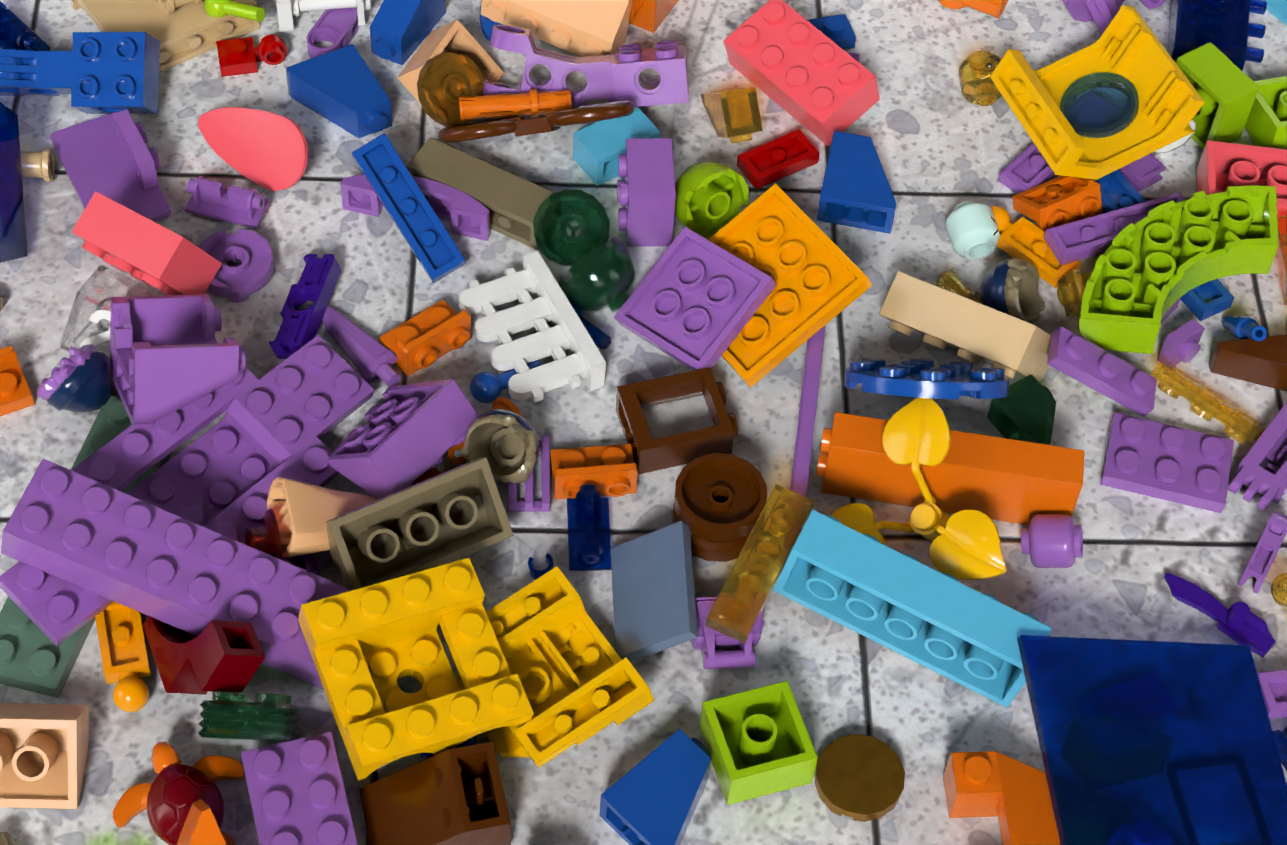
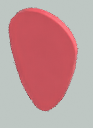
[198,107,308,191]

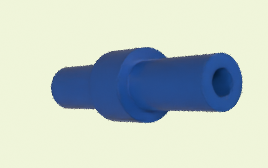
[1223,315,1267,341]

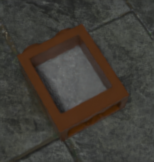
[616,367,738,474]

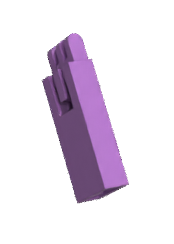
[1228,402,1287,511]

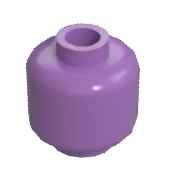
[1021,514,1083,568]

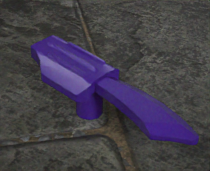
[1164,573,1276,658]

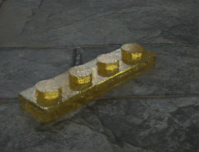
[705,484,814,644]

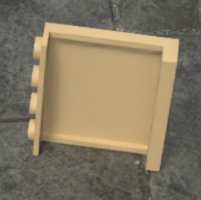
[71,0,260,73]

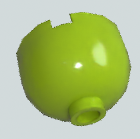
[674,162,749,240]

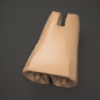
[266,477,381,558]

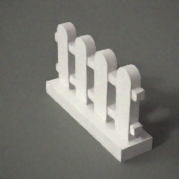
[459,250,606,403]

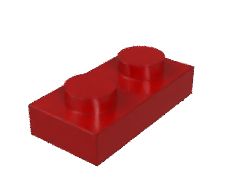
[736,129,820,190]

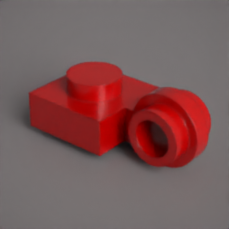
[216,34,288,77]

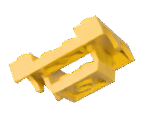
[298,558,534,780]

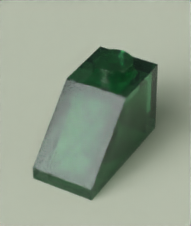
[987,374,1056,445]

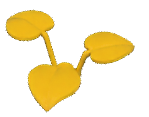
[831,398,1007,580]

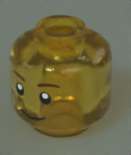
[959,51,1003,106]

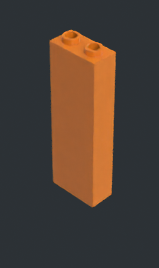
[816,412,1085,525]

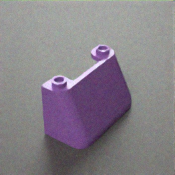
[110,294,246,425]

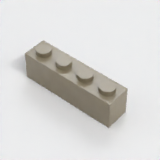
[406,137,560,250]

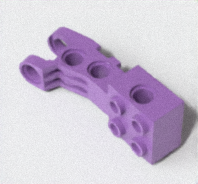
[482,25,689,108]

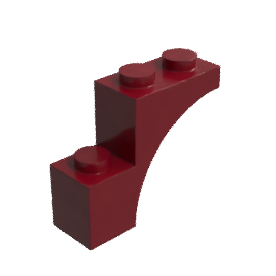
[143,616,265,695]

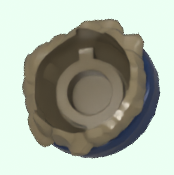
[979,258,1045,324]
[460,409,539,484]

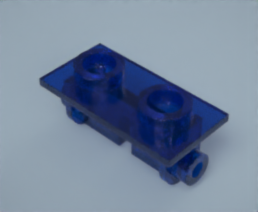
[0,1,51,51]
[567,484,611,571]

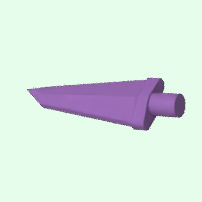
[308,304,401,387]

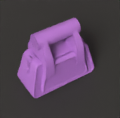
[690,594,765,669]

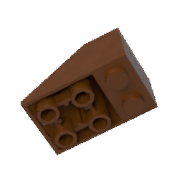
[359,741,511,845]

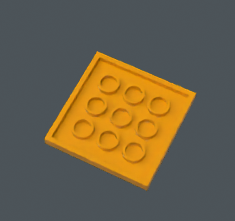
[708,183,872,388]

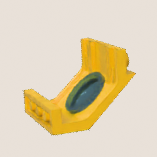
[990,5,1205,180]

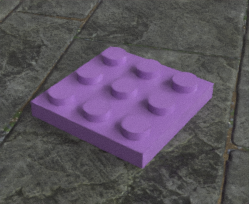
[614,227,776,371]

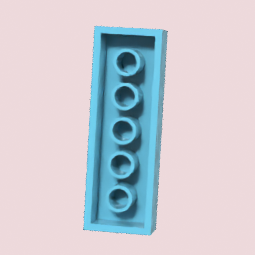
[773,509,1052,708]

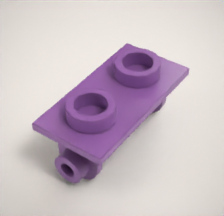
[185,176,271,229]

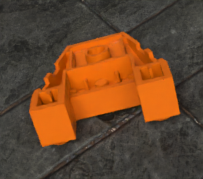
[943,751,1131,845]

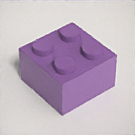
[617,138,676,247]

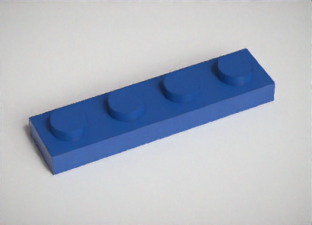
[351,133,466,284]

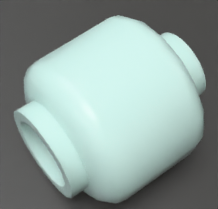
[945,201,1000,260]

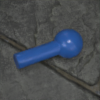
[470,360,541,403]

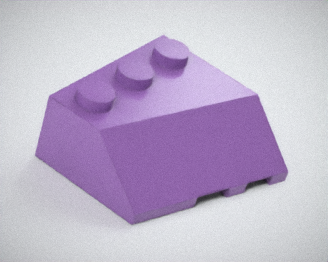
[327,379,478,498]

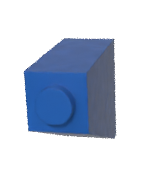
[370,0,446,66]
[286,44,392,138]
[816,131,896,234]
[599,728,711,845]

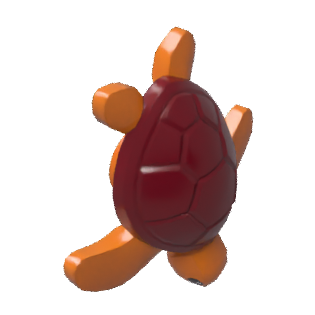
[113,742,244,845]

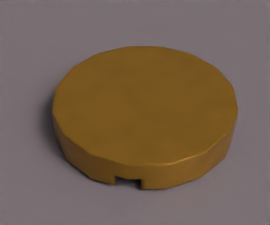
[417,52,485,127]
[814,734,905,822]

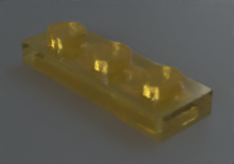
[1151,362,1267,444]

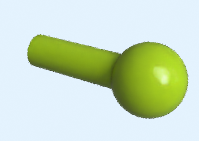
[204,0,265,22]

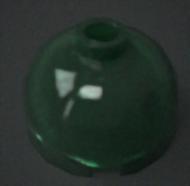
[533,190,610,267]
[558,237,636,312]

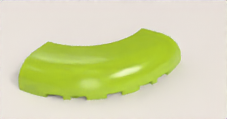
[1079,185,1279,354]

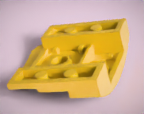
[457,566,654,768]

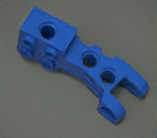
[0,32,160,114]

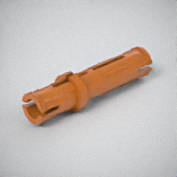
[459,89,572,121]

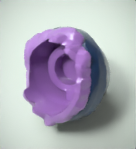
[37,344,111,412]

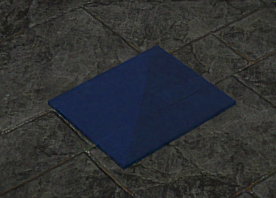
[1017,635,1287,845]

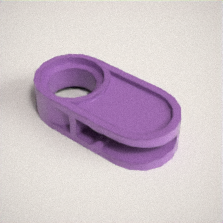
[306,8,359,59]

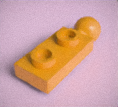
[990,205,1081,288]
[95,601,151,712]

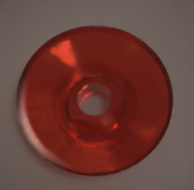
[245,508,282,560]

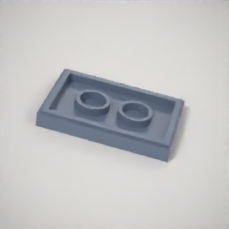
[610,521,698,662]

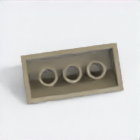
[326,456,514,590]

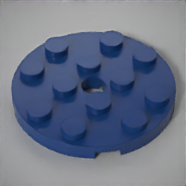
[844,358,1009,399]

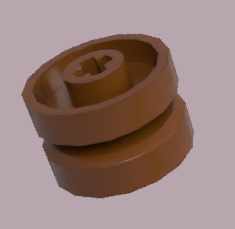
[672,453,767,562]

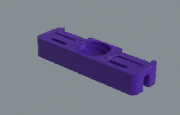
[269,254,341,359]

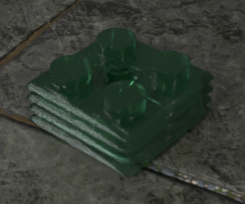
[198,692,302,741]

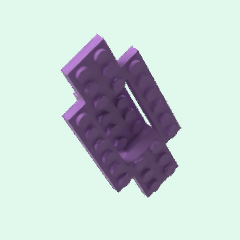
[0,335,374,646]

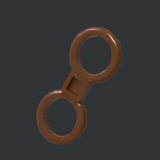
[439,100,635,143]

